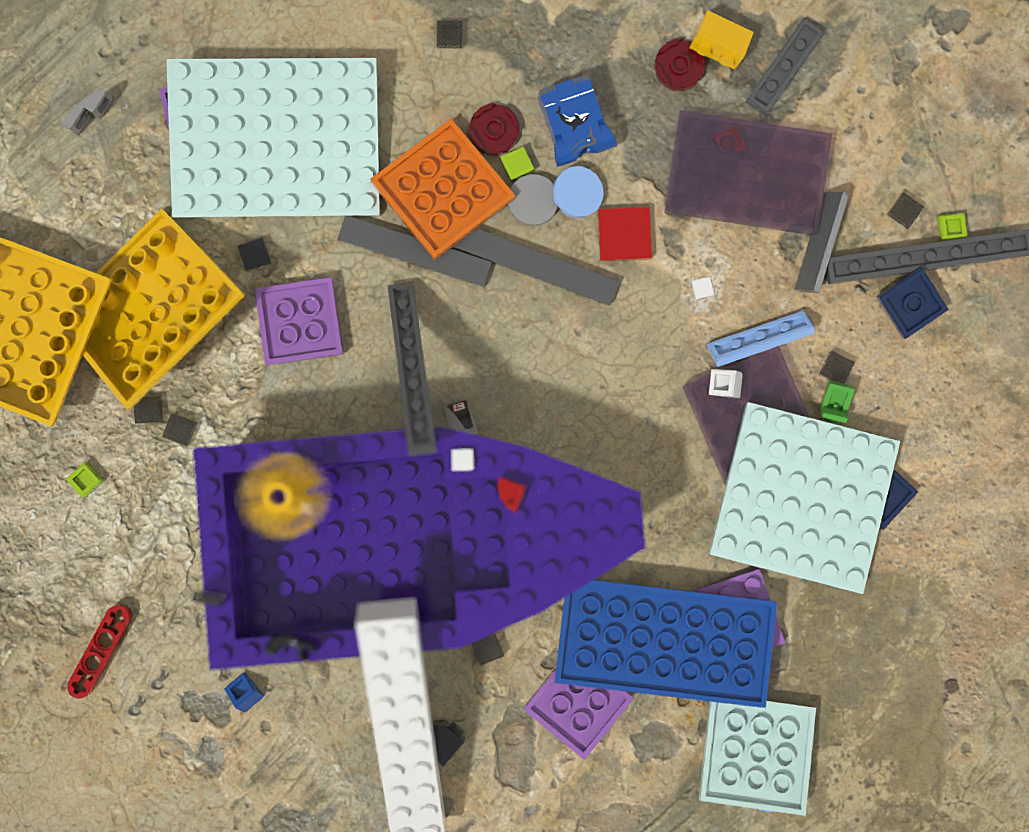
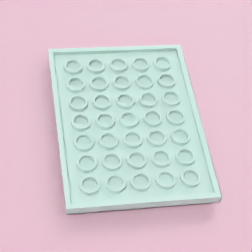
[166,58,380,218]

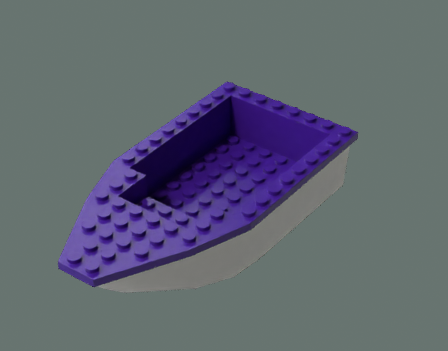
[193,427,646,670]

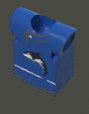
[538,74,617,167]

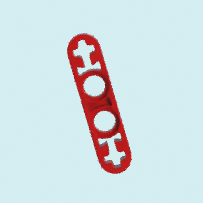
[67,604,132,699]

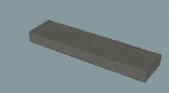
[745,18,825,116]
[795,192,849,293]

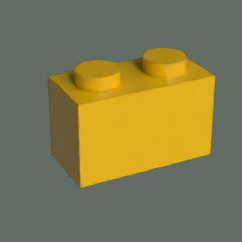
[689,10,754,69]

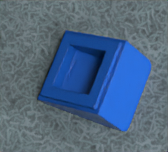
[224,672,264,712]

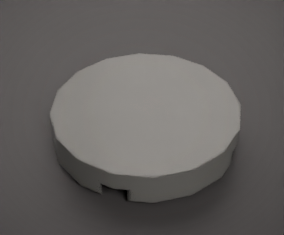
[508,174,558,226]

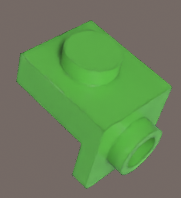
[819,380,855,423]

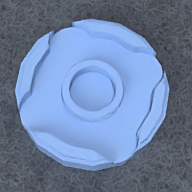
[552,166,604,219]

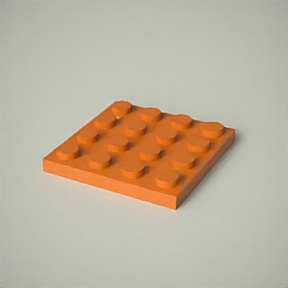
[370,119,515,260]

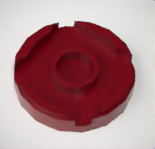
[654,39,705,91]
[469,104,519,156]

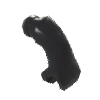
[265,633,318,661]

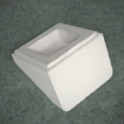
[709,369,743,398]

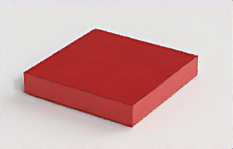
[598,207,652,261]

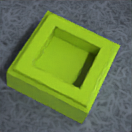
[500,146,534,182]
[936,213,968,242]
[66,462,105,498]

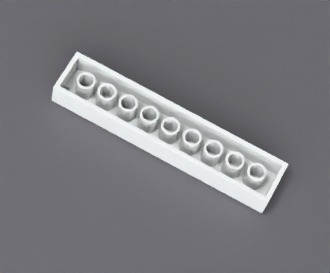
[356,599,446,832]

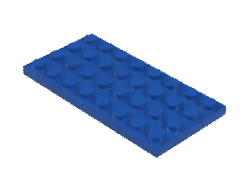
[554,580,777,708]

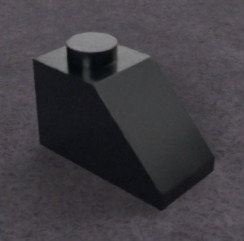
[432,720,465,766]

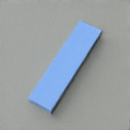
[707,310,815,367]

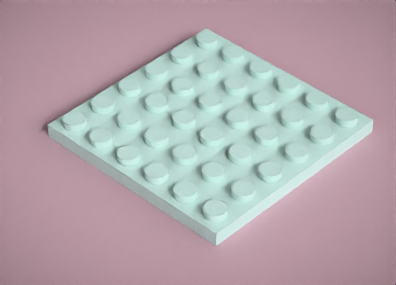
[709,402,900,594]

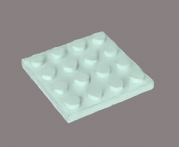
[698,701,816,816]

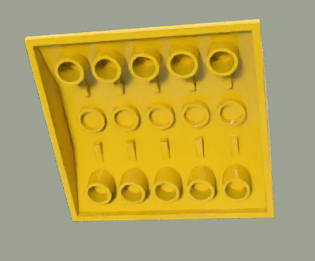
[83,208,245,410]
[0,237,112,427]

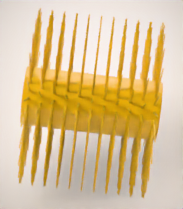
[235,453,333,540]

